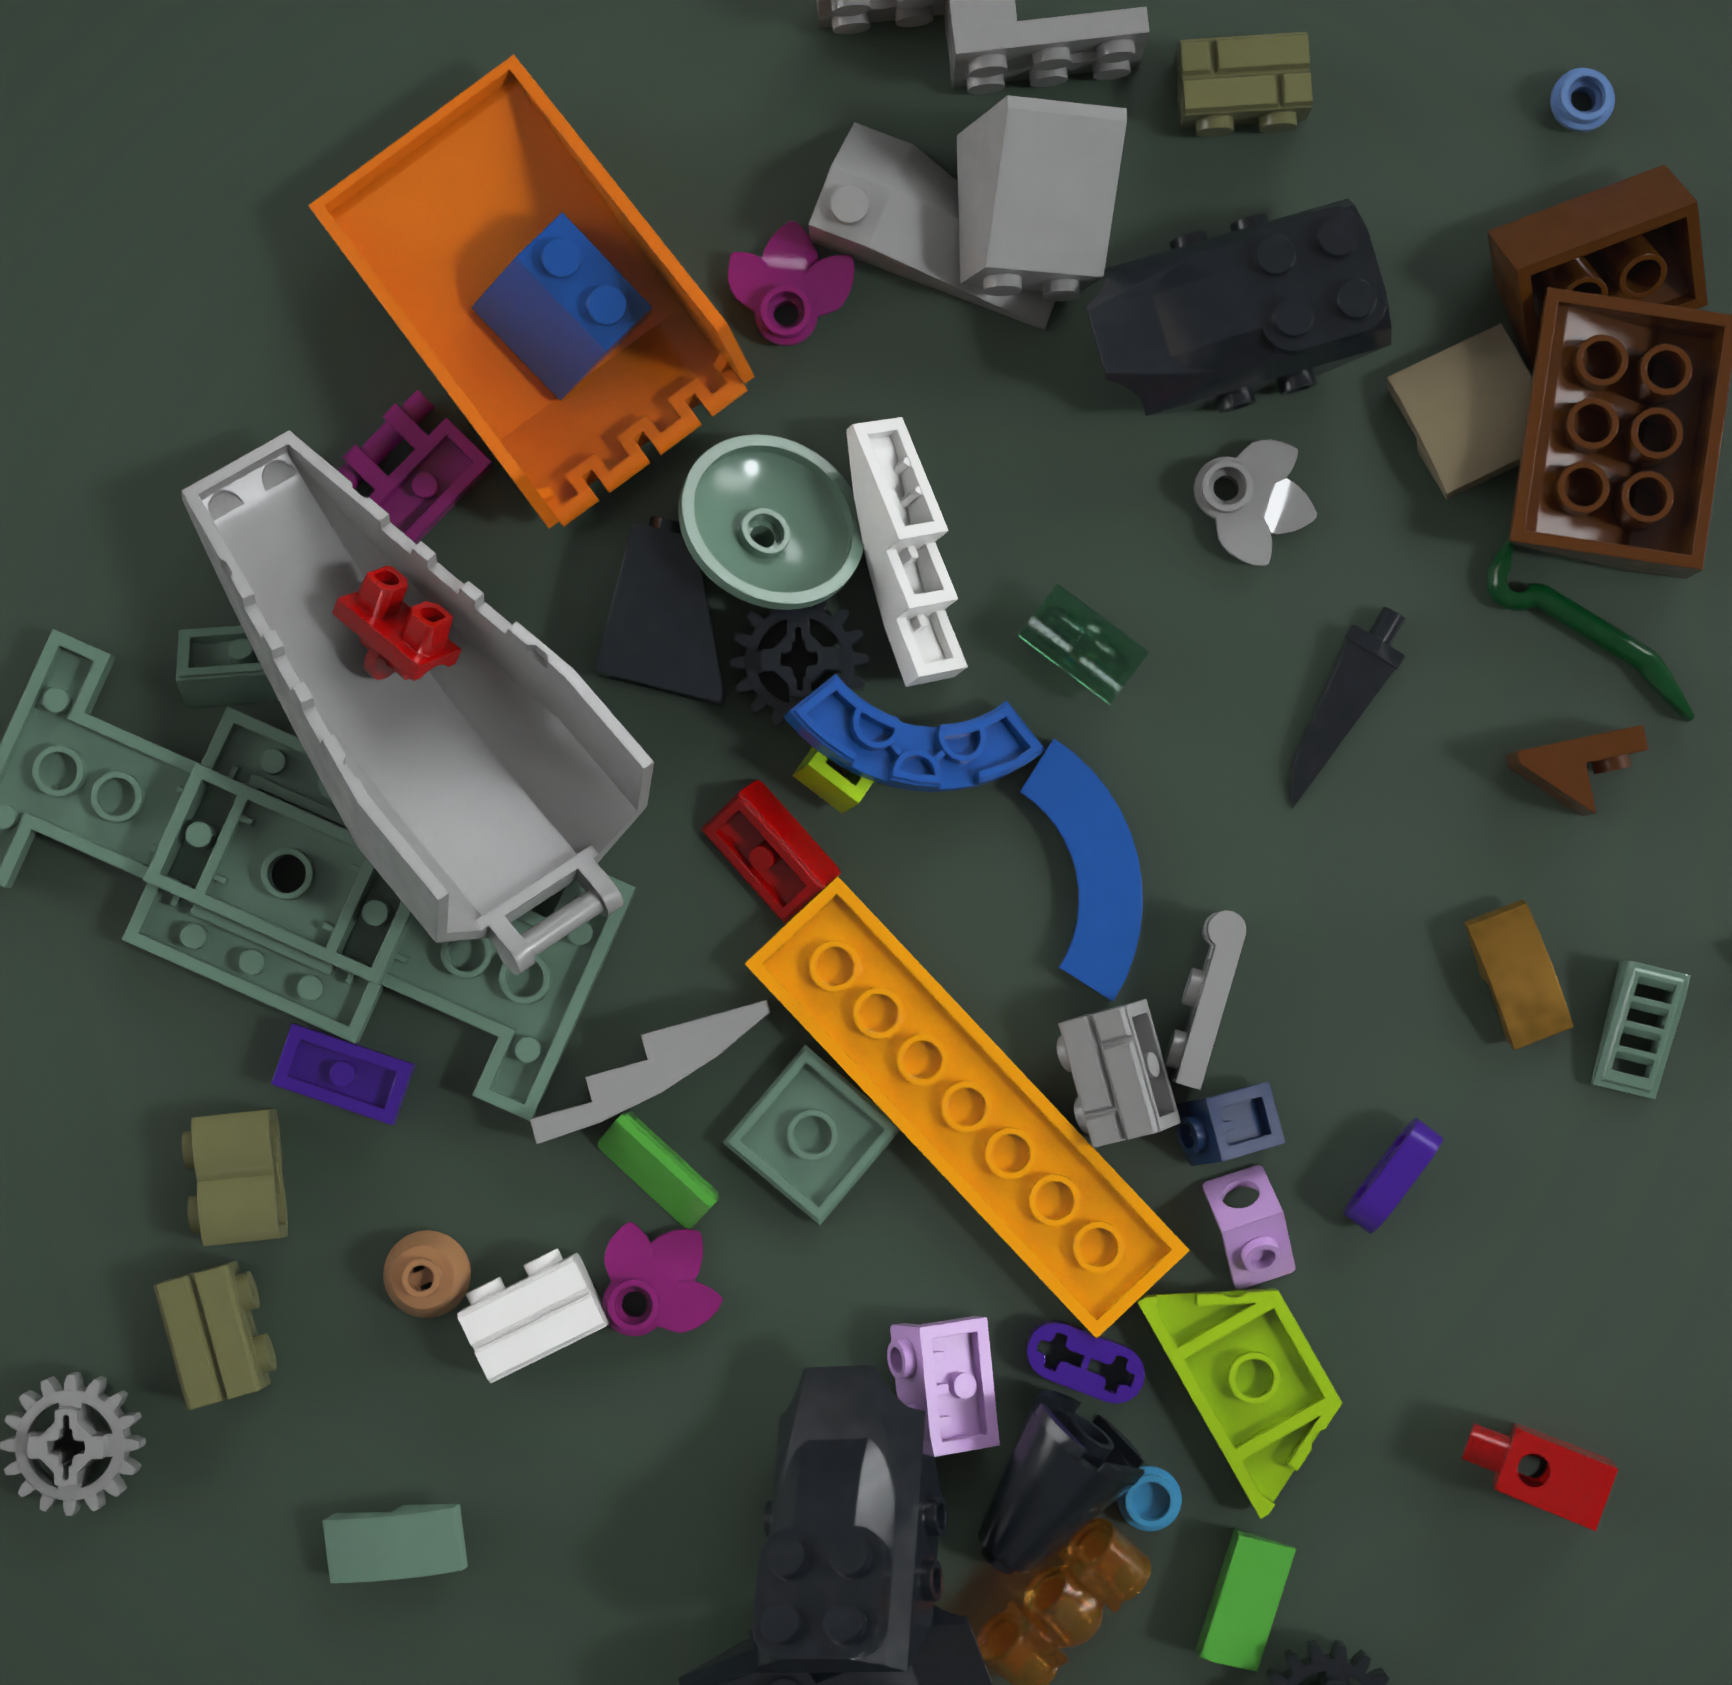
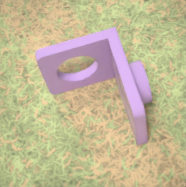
[1202,1165,1296,1290]

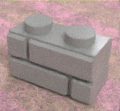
[1057,999,1181,1148]

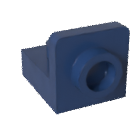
[1176,1081,1285,1166]

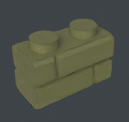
[1175,32,1313,137]
[153,1260,277,1411]

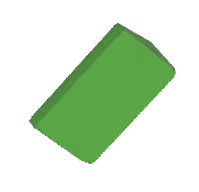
[597,1111,720,1229]
[1195,1527,1296,1672]

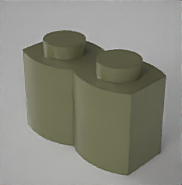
[182,1109,288,1246]

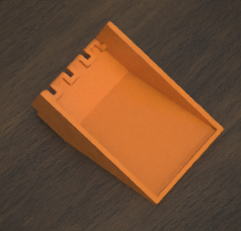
[308,54,755,529]

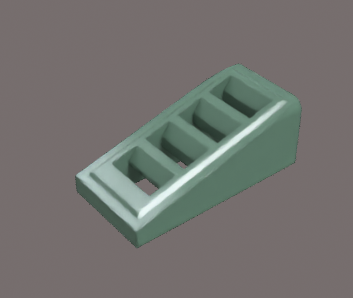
[1591,961,1691,1100]

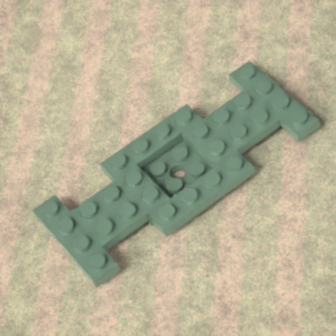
[0,629,637,1121]

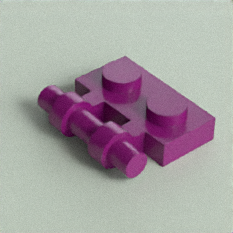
[338,389,494,544]

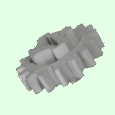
[0,1372,146,1516]

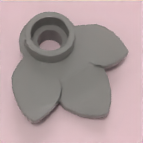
[1193,439,1317,567]

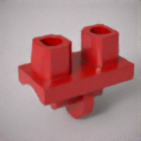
[332,566,461,681]

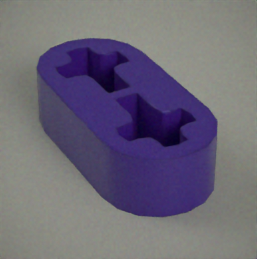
[1344,1118,1443,1234]
[1026,1320,1145,1404]

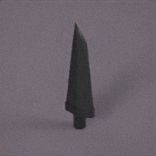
[1291,606,1406,809]

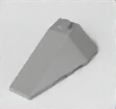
[808,122,1056,331]

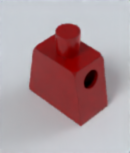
[1461,1423,1619,1531]

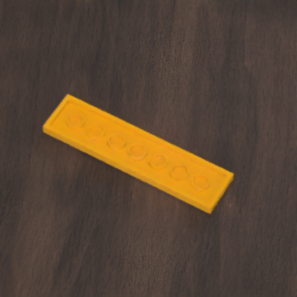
[745,876,1190,1339]

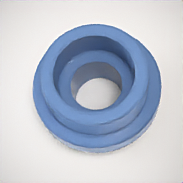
[1550,68,1615,132]

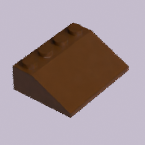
[1508,287,1732,579]

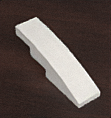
[846,417,968,687]

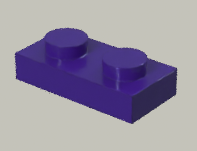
[271,1023,416,1125]

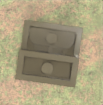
[1387,323,1532,500]

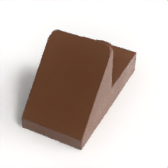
[1505,725,1649,816]

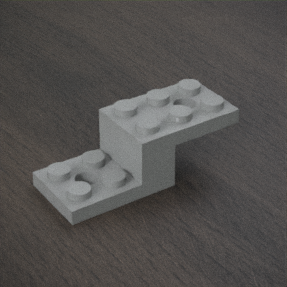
[816,0,1150,94]

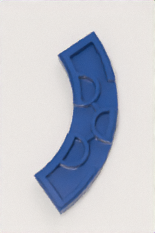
[783,674,1046,792]
[1019,738,1143,1002]

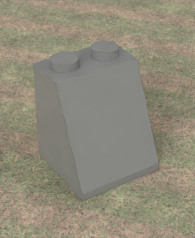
[957,95,1127,301]

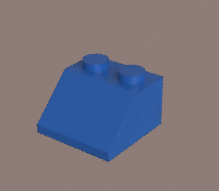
[471,212,653,401]

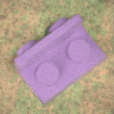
[887,1316,1000,1457]

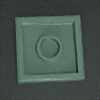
[722,1044,900,1225]

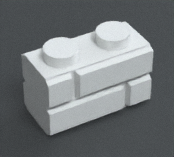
[457,1248,610,1384]

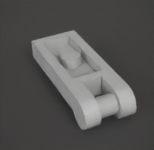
[1164,910,1246,1090]

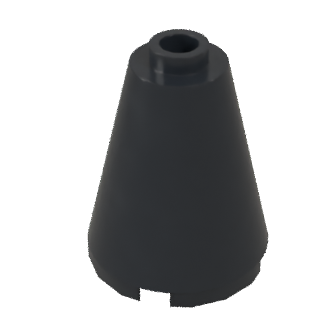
[978,1390,1145,1575]

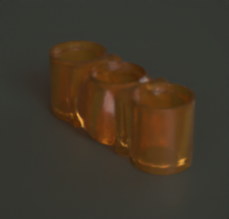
[976,1518,1151,1685]

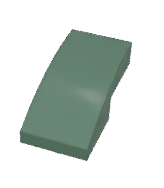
[322,1504,468,1583]

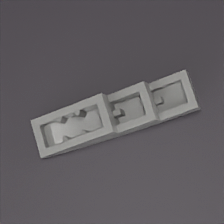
[530,1000,771,1144]

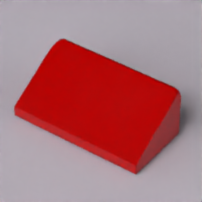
[700,780,841,924]

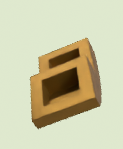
[1464,899,1574,1050]

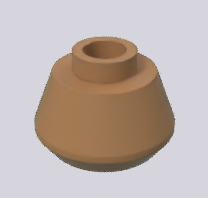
[383,1230,471,1318]

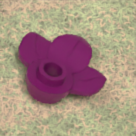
[728,220,855,347]
[602,1221,723,1336]

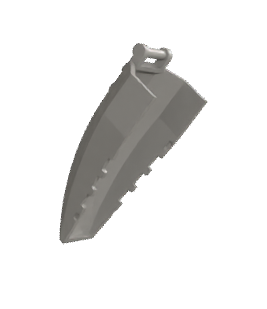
[181,430,654,975]

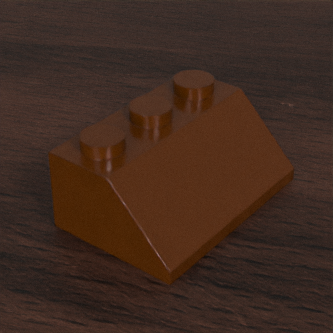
[1487,164,1708,371]

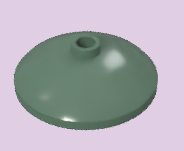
[678,434,864,610]

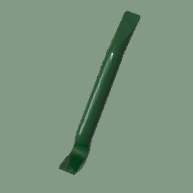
[1487,538,1695,722]

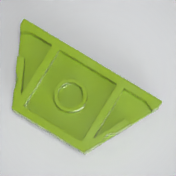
[1136,1288,1342,1519]

